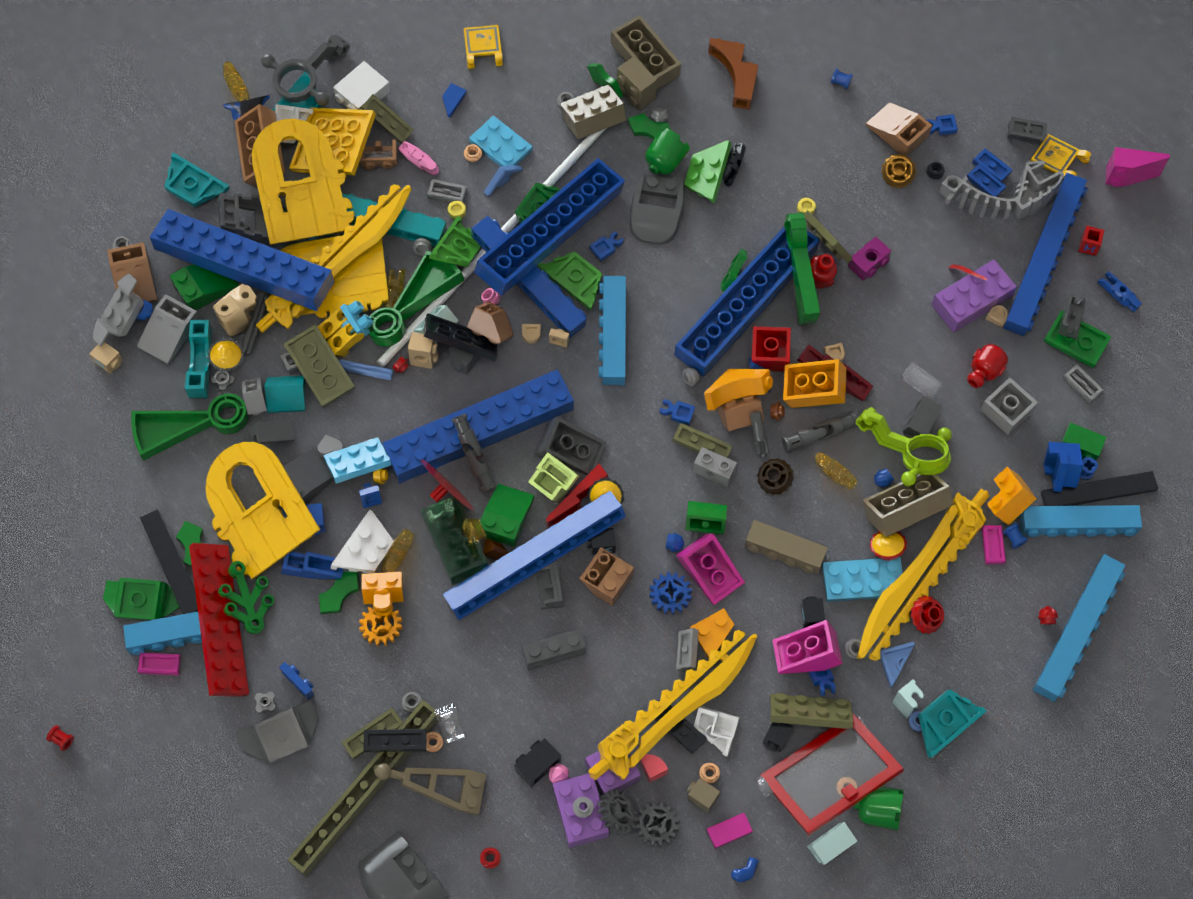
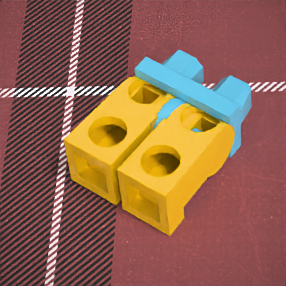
[317,301,373,357]

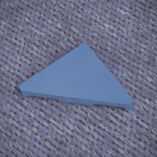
[484,165,523,196]
[880,642,915,687]

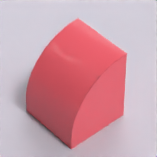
[639,754,668,783]

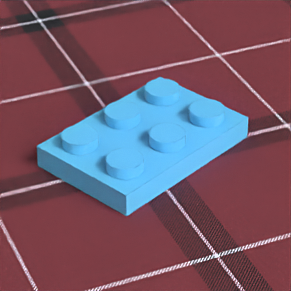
[469,115,533,166]
[323,437,391,484]

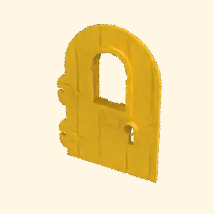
[252,119,355,245]
[270,235,389,319]
[205,442,320,580]

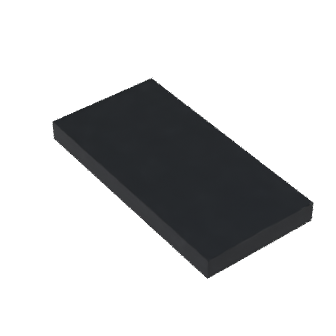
[424,313,497,361]

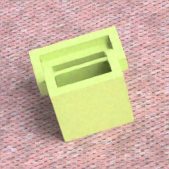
[528,452,579,503]

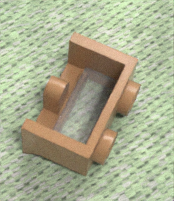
[360,140,397,170]

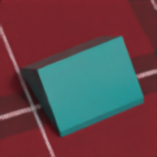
[264,376,305,413]

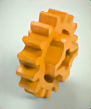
[359,606,403,647]

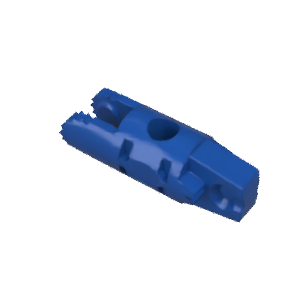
[1097,271,1142,312]

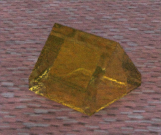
[462,518,486,543]

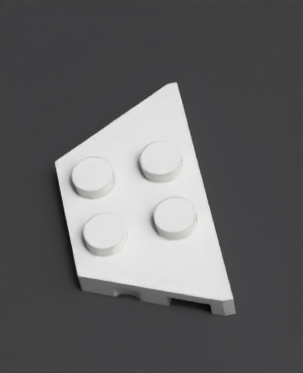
[330,510,394,574]

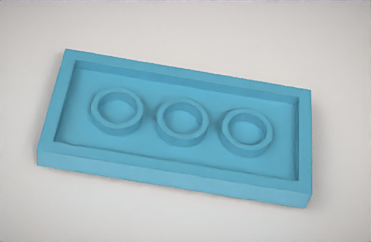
[822,557,903,602]

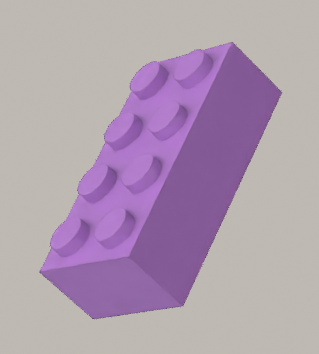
[931,260,1017,333]

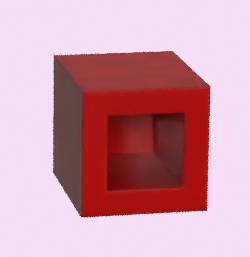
[1078,226,1105,256]

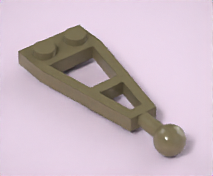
[375,763,486,815]

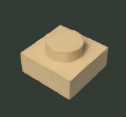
[549,328,569,348]

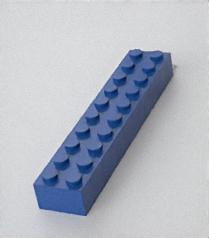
[474,158,625,296]
[149,209,334,311]
[674,227,820,377]
[383,369,574,484]

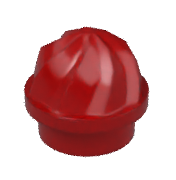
[1038,606,1058,625]

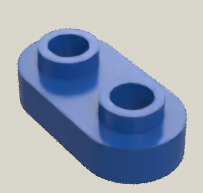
[135,300,153,320]

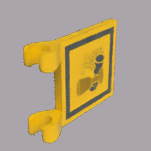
[464,25,503,69]
[1030,134,1091,179]

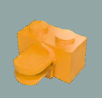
[362,572,404,616]

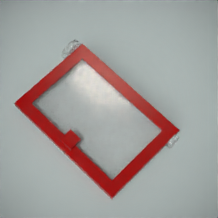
[755,713,904,836]

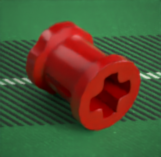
[46,725,74,751]

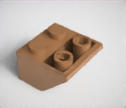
[467,301,514,344]
[717,395,764,432]
[579,547,634,606]

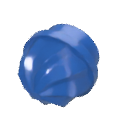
[874,468,894,488]
[666,533,684,552]

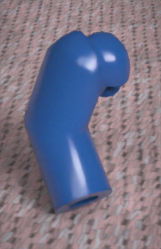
[731,857,759,882]

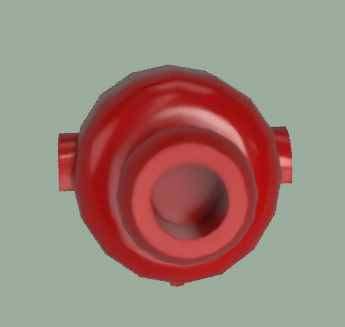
[810,254,837,289]
[967,344,1008,388]

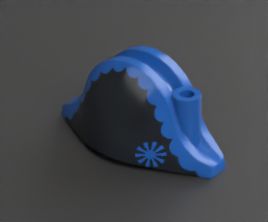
[223,95,270,121]

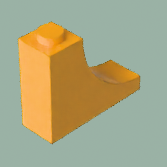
[704,369,773,410]

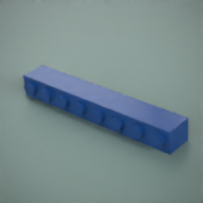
[471,216,587,339]

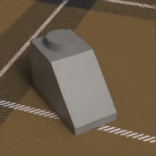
[242,377,267,415]

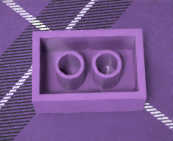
[553,774,609,848]

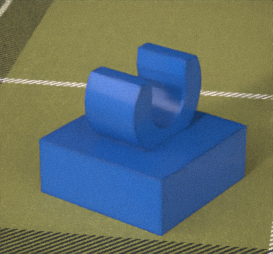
[359,482,382,508]

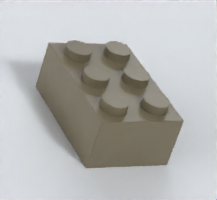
[561,85,626,139]

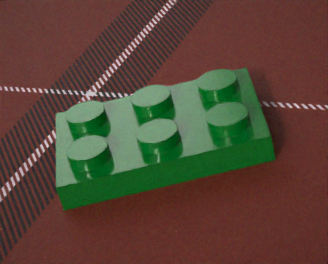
[1043,310,1112,368]

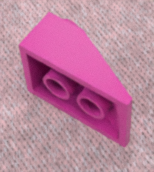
[1105,147,1170,187]
[676,533,745,605]
[772,620,843,674]

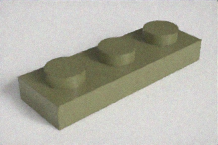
[361,94,414,144]
[672,423,733,458]
[341,708,403,760]

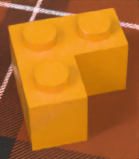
[987,466,1037,525]

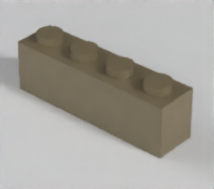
[744,520,828,574]

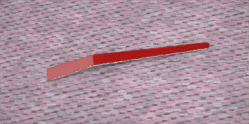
[948,264,987,280]

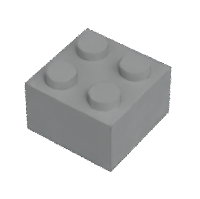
[980,378,1038,435]

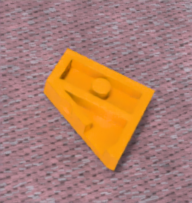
[690,608,734,660]

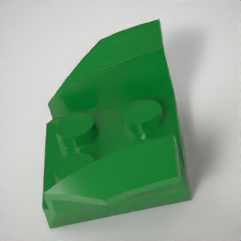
[103,577,179,621]

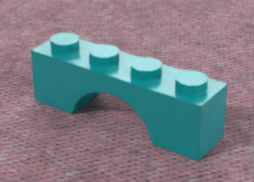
[185,320,213,398]

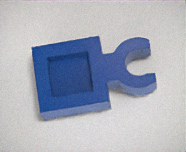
[927,114,958,135]
[590,231,624,262]
[659,399,695,426]
[808,669,835,696]

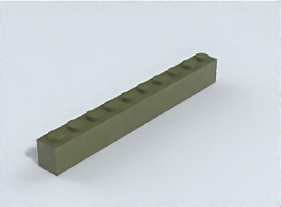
[287,700,440,877]

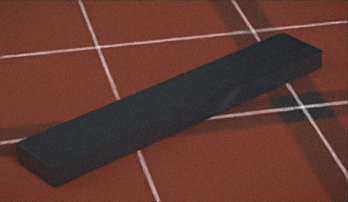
[1041,471,1158,506]
[140,509,198,614]

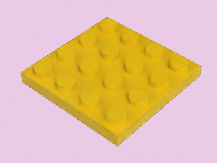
[289,108,376,176]

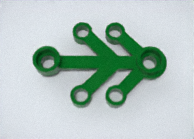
[218,561,274,634]

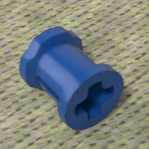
[831,68,853,89]
[1080,457,1098,480]
[1003,523,1028,549]

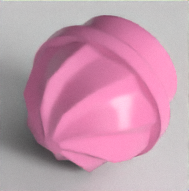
[481,288,500,305]
[549,763,569,783]

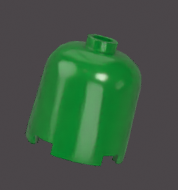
[645,129,690,175]
[855,787,904,831]

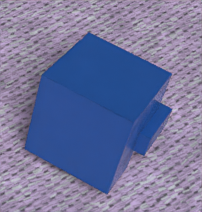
[1043,442,1083,492]

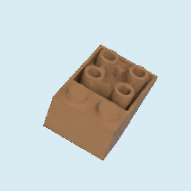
[865,102,932,156]
[107,242,157,302]

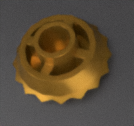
[881,154,917,188]

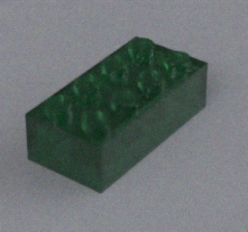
[421,496,488,585]

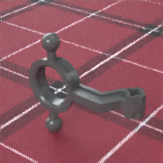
[261,34,350,106]

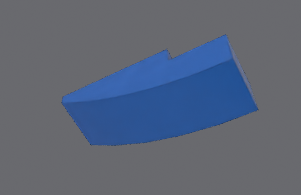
[281,551,343,579]

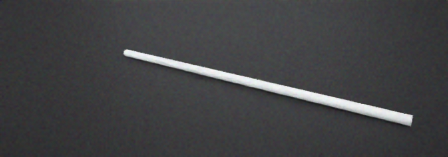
[377,128,607,367]

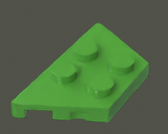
[684,140,732,203]
[429,216,481,267]
[537,251,602,311]

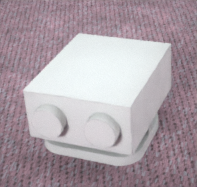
[333,61,390,110]

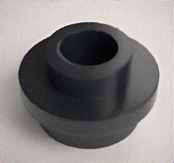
[926,162,945,179]

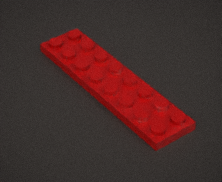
[189,543,249,696]

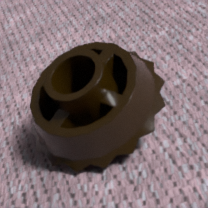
[757,458,794,495]

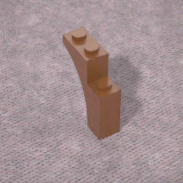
[708,38,758,110]

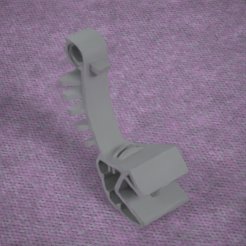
[939,161,1064,220]

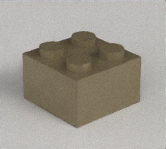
[617,57,657,111]

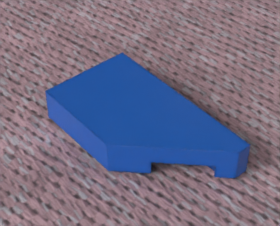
[442,83,467,118]

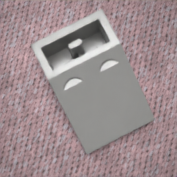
[137,294,200,364]

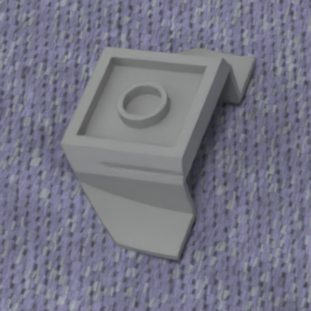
[93,273,144,346]

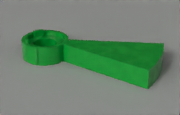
[784,212,820,325]
[368,251,465,347]
[131,394,249,461]

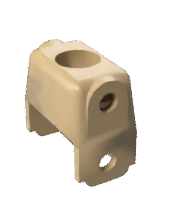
[213,284,257,337]

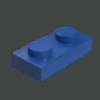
[972,148,1012,182]
[967,164,1006,197]
[279,662,314,700]

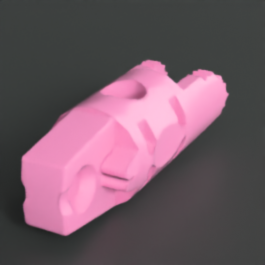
[398,141,439,176]

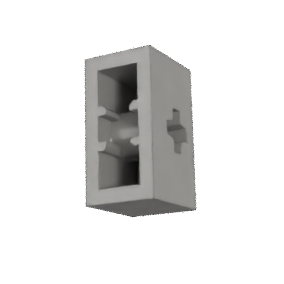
[693,447,737,487]

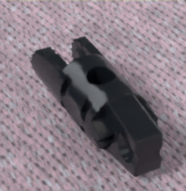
[722,143,746,187]

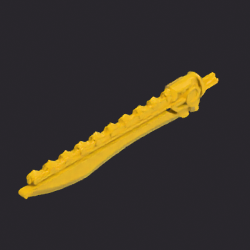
[255,184,411,333]
[857,488,990,661]
[588,630,757,780]

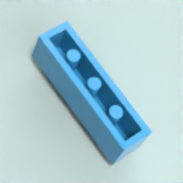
[123,612,202,655]

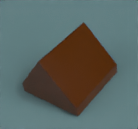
[483,538,508,561]

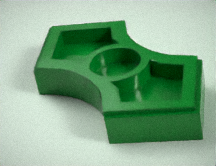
[587,63,623,98]
[628,113,671,140]
[720,249,747,292]
[176,521,203,567]
[319,571,359,614]

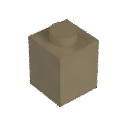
[687,778,720,813]

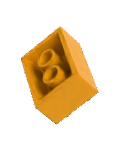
[783,359,846,408]

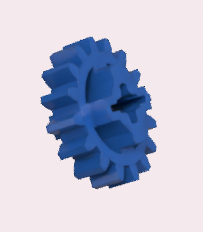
[649,572,692,615]

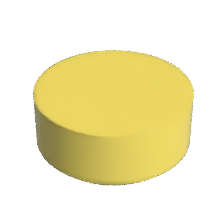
[797,198,816,215]
[448,201,466,219]

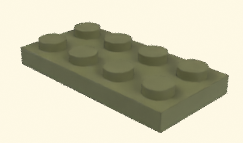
[283,324,355,407]
[770,693,853,729]

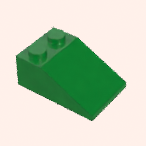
[169,265,239,311]
[478,483,535,548]

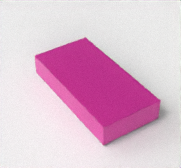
[981,525,1006,564]
[138,653,181,675]
[706,813,753,849]

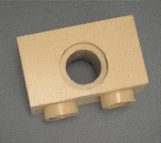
[408,332,439,369]

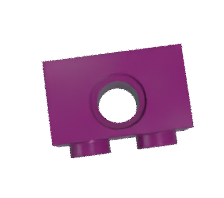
[848,236,891,281]

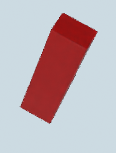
[546,464,608,529]

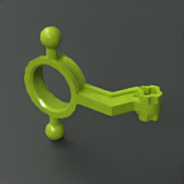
[856,407,952,486]

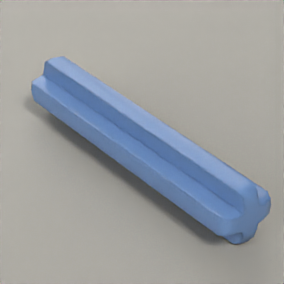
[339,359,393,380]

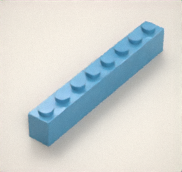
[1033,554,1125,702]

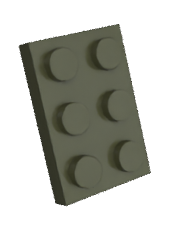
[804,210,853,263]

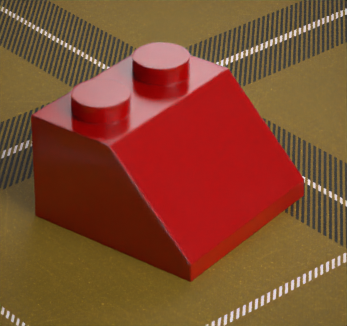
[752,326,791,371]

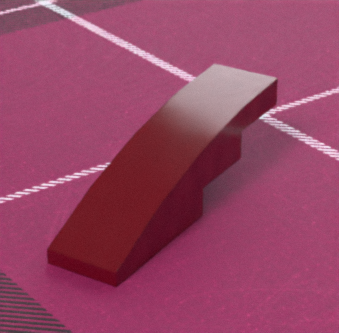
[797,345,873,401]

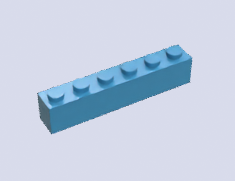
[599,276,626,385]
[1019,505,1142,537]

